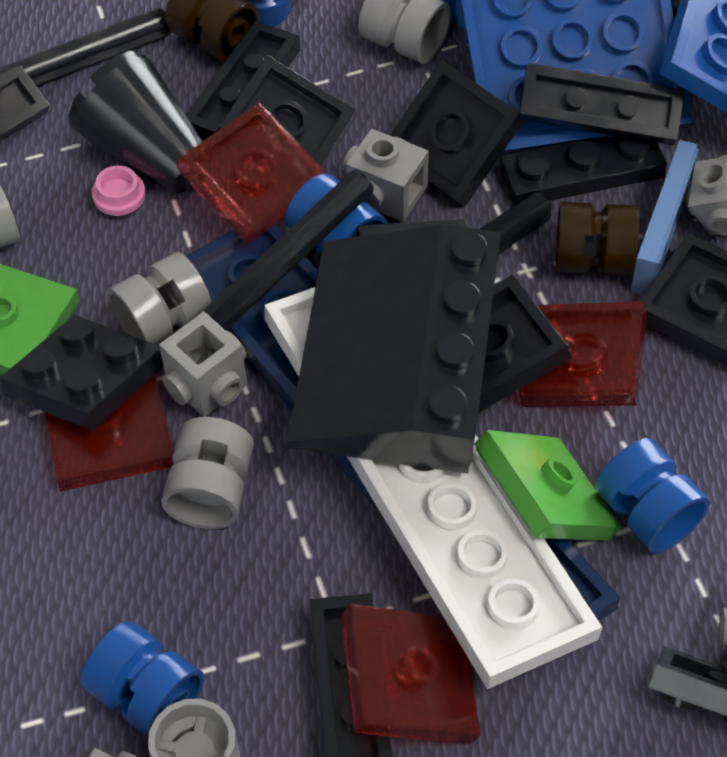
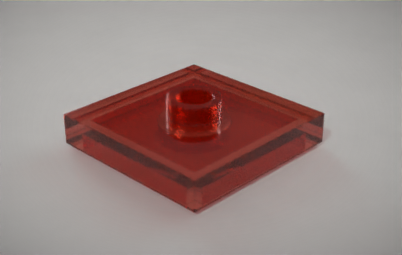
[177,103,325,245]
[519,301,647,407]
[45,374,174,492]
[341,604,481,745]

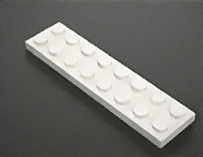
[264,287,602,689]

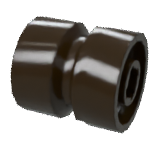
[165,0,260,62]
[555,201,639,276]

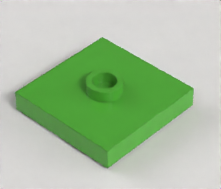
[0,264,80,375]
[474,430,622,541]

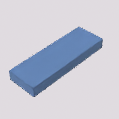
[631,140,699,295]

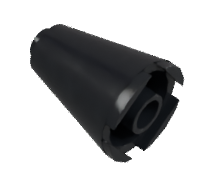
[68,51,212,194]

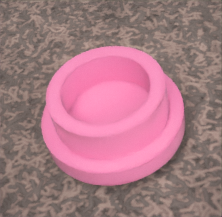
[92,166,146,216]

